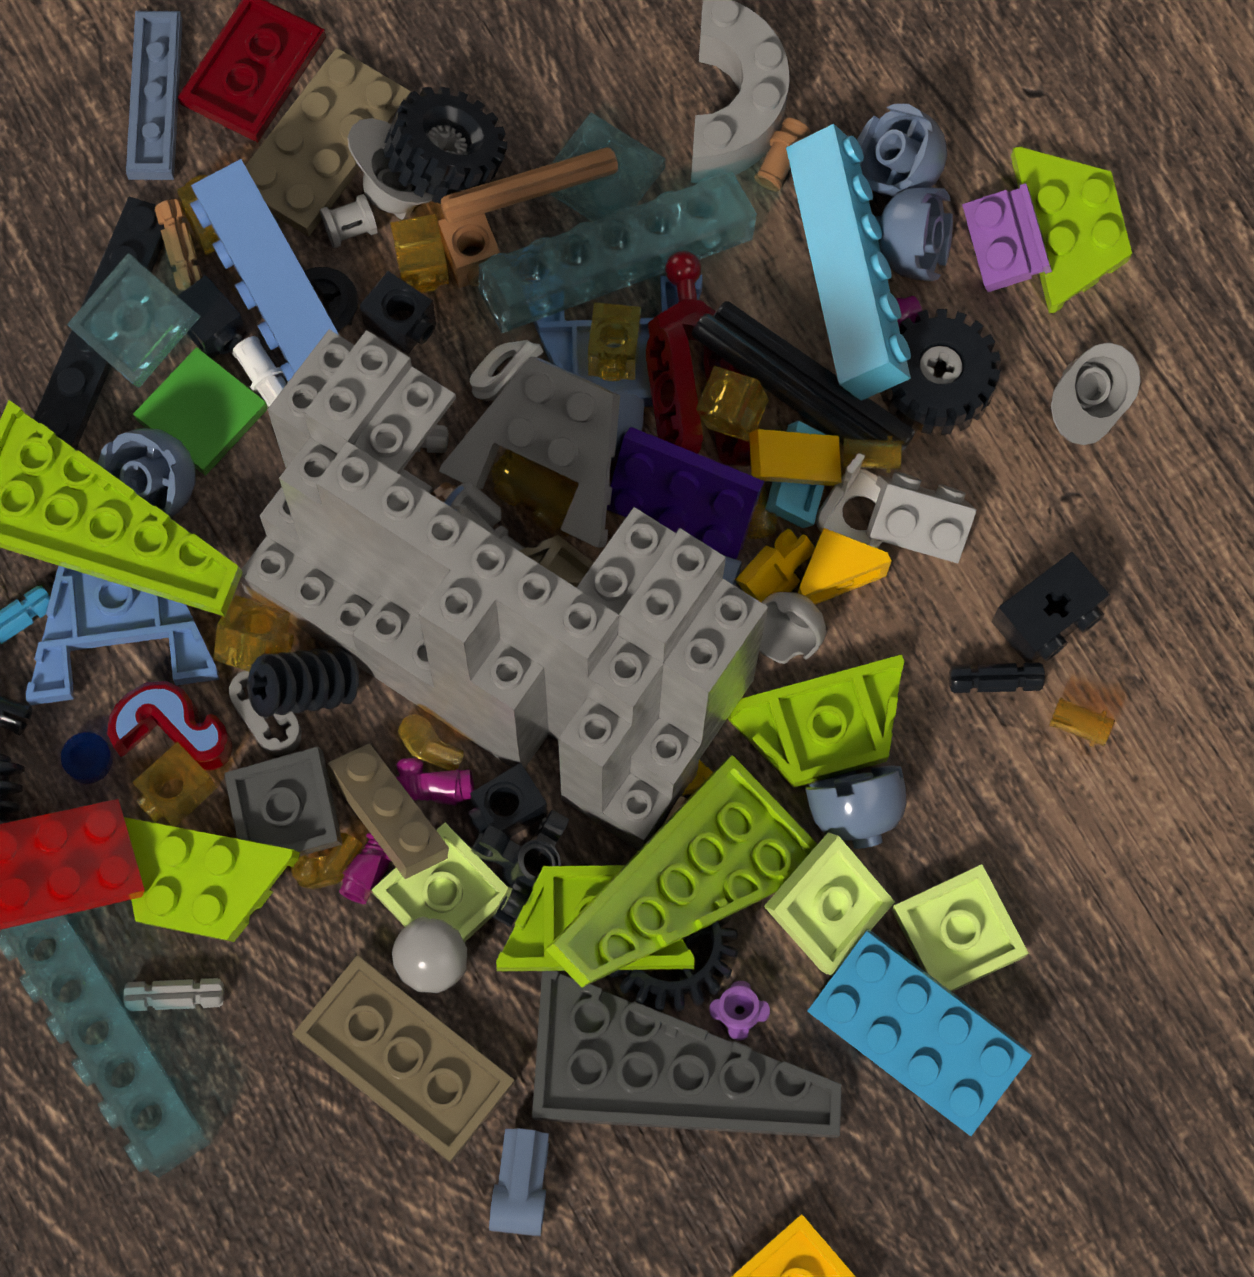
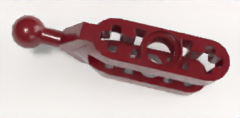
[646,250,759,467]

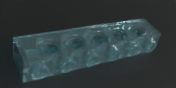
[479,171,757,334]
[0,915,211,1178]

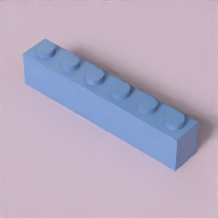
[190,159,339,382]

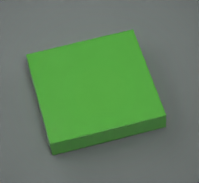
[133,347,268,476]

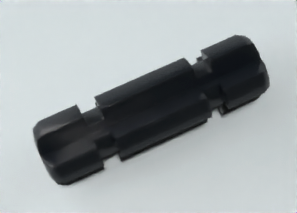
[949,662,1045,693]

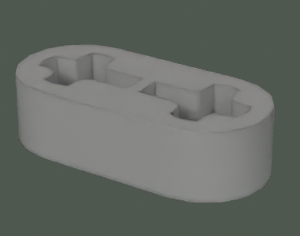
[229,670,302,756]

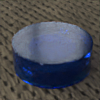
[61,732,113,784]

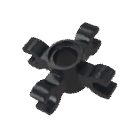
[471,809,569,927]

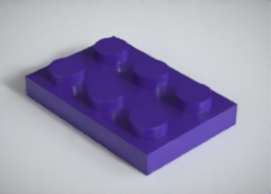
[607,427,764,560]

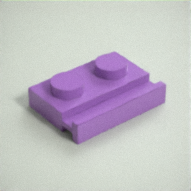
[962,183,1052,292]

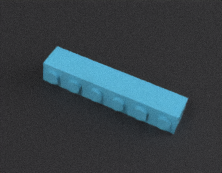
[786,124,911,401]

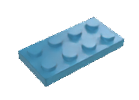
[807,929,1033,1136]

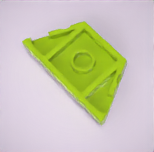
[1011,147,1132,313]
[727,654,904,788]
[124,817,300,942]
[496,865,695,971]

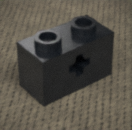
[991,552,1110,663]

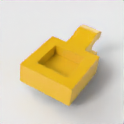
[735,529,815,602]

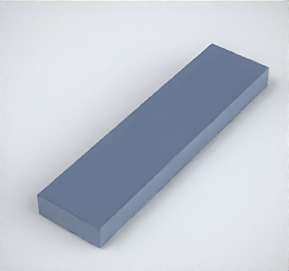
[126,11,183,180]

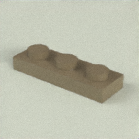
[327,743,449,879]

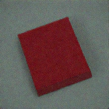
[178,0,326,143]

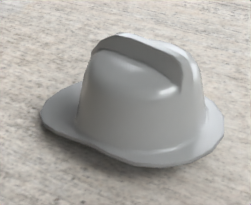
[347,118,433,220]
[1051,342,1141,445]

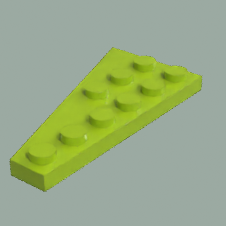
[0,400,243,617]
[545,755,818,988]

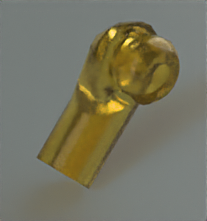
[398,714,464,771]

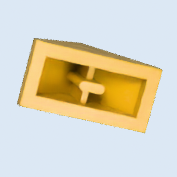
[798,528,891,605]

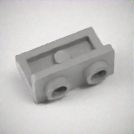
[866,471,977,563]

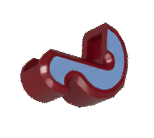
[107,681,232,771]

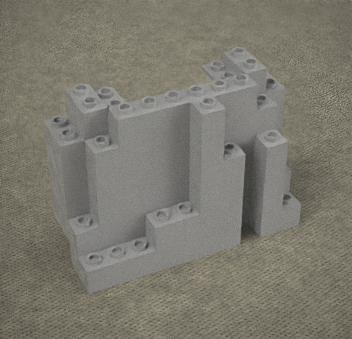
[240,329,768,851]

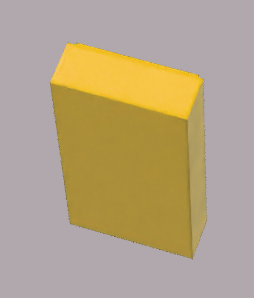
[749,429,842,486]

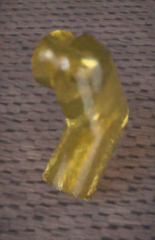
[291,833,363,890]

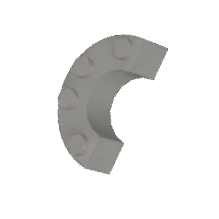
[691,0,789,183]

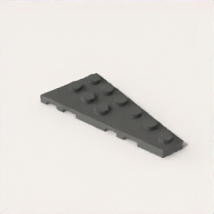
[532,971,842,1138]

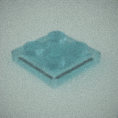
[550,113,666,235]
[67,253,201,388]

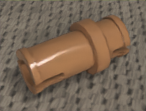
[754,118,811,192]

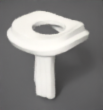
[470,340,543,401]
[816,453,882,548]

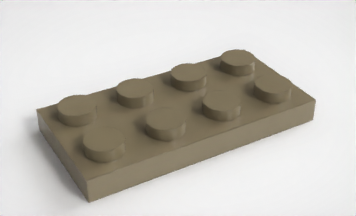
[245,47,411,237]
[292,955,515,1163]

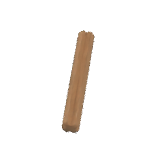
[441,147,618,223]

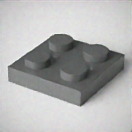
[224,747,343,856]

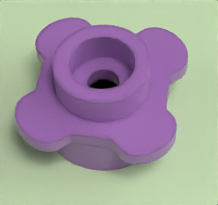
[709,981,770,1040]

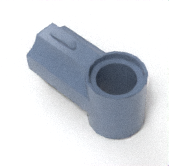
[489,1128,549,1237]

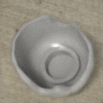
[759,592,827,664]
[392,916,467,993]

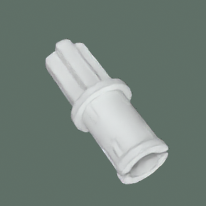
[232,336,286,407]

